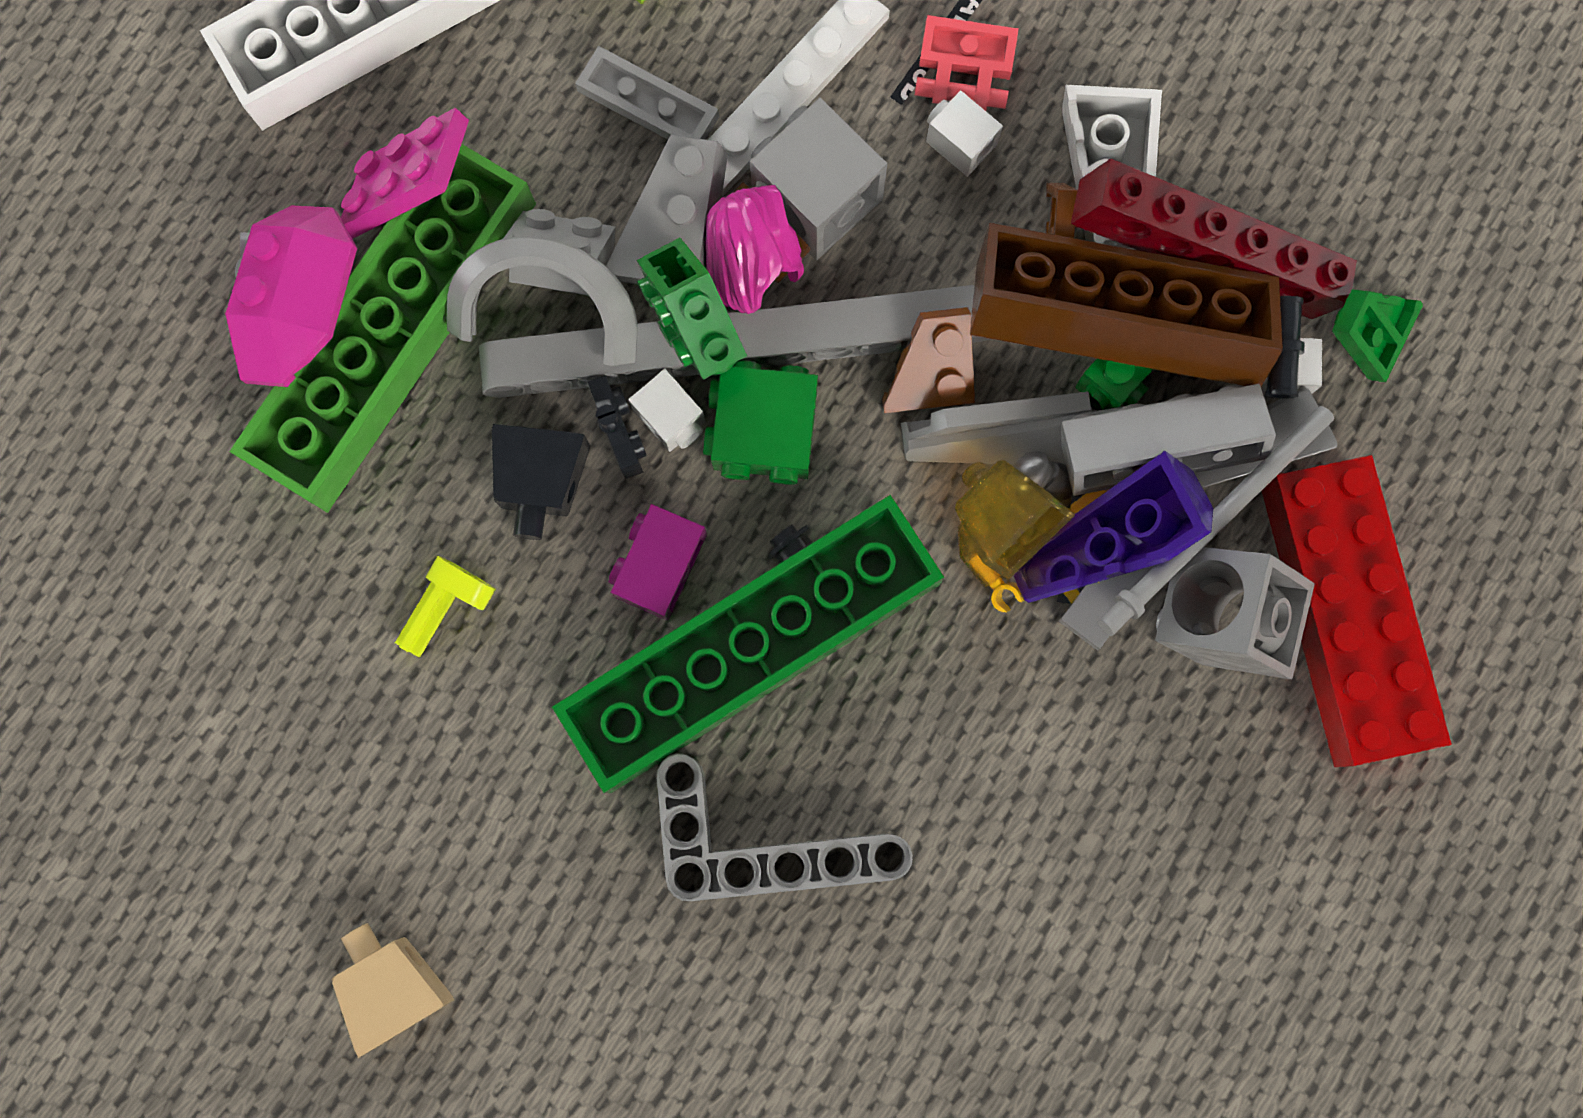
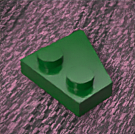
[1332,289,1423,383]

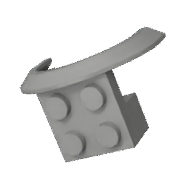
[447,209,638,366]

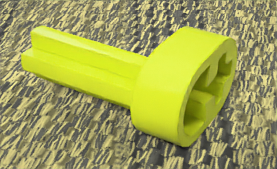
[395,556,496,657]

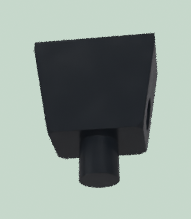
[492,424,590,540]

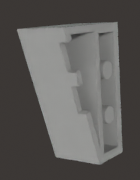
[606,135,728,285]

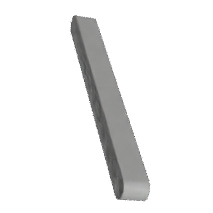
[479,285,989,398]

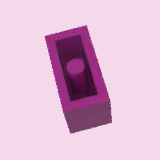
[608,504,707,621]

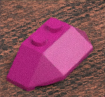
[225,205,357,387]

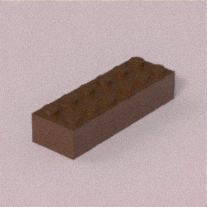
[970,223,1283,387]

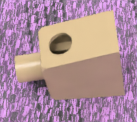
[332,923,454,1058]

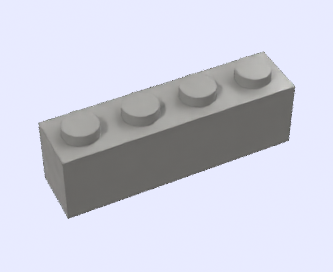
[1061,384,1276,496]

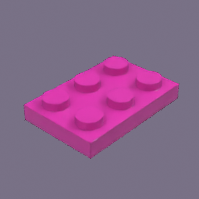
[341,108,469,239]

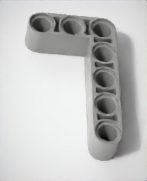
[657,754,913,901]

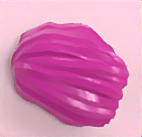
[705,185,804,314]

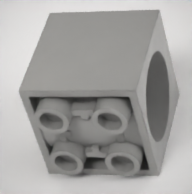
[750,97,887,261]
[1155,547,1315,680]

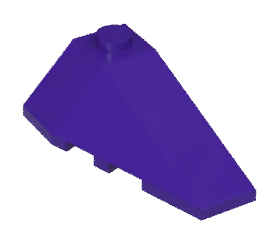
[1007,451,1214,603]

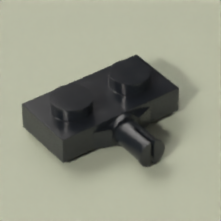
[587,375,647,479]

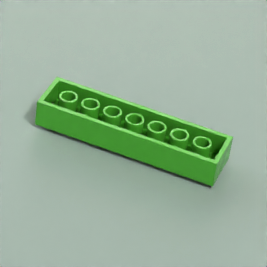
[229,144,536,513]

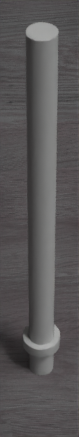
[1098,406,1334,636]

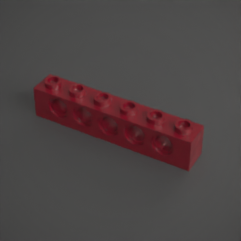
[1071,159,1357,319]

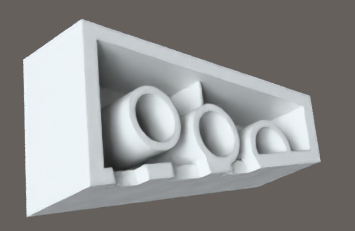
[1062,85,1162,250]

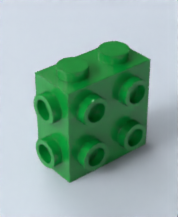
[636,237,747,380]
[703,361,818,485]

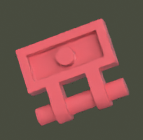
[914,15,1018,111]

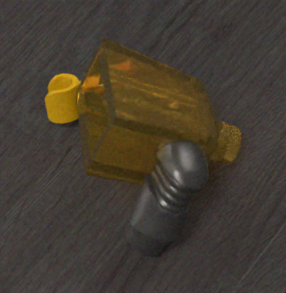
[955,451,1075,612]

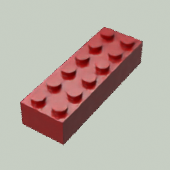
[1262,455,1452,768]

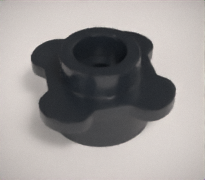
[767,524,813,563]

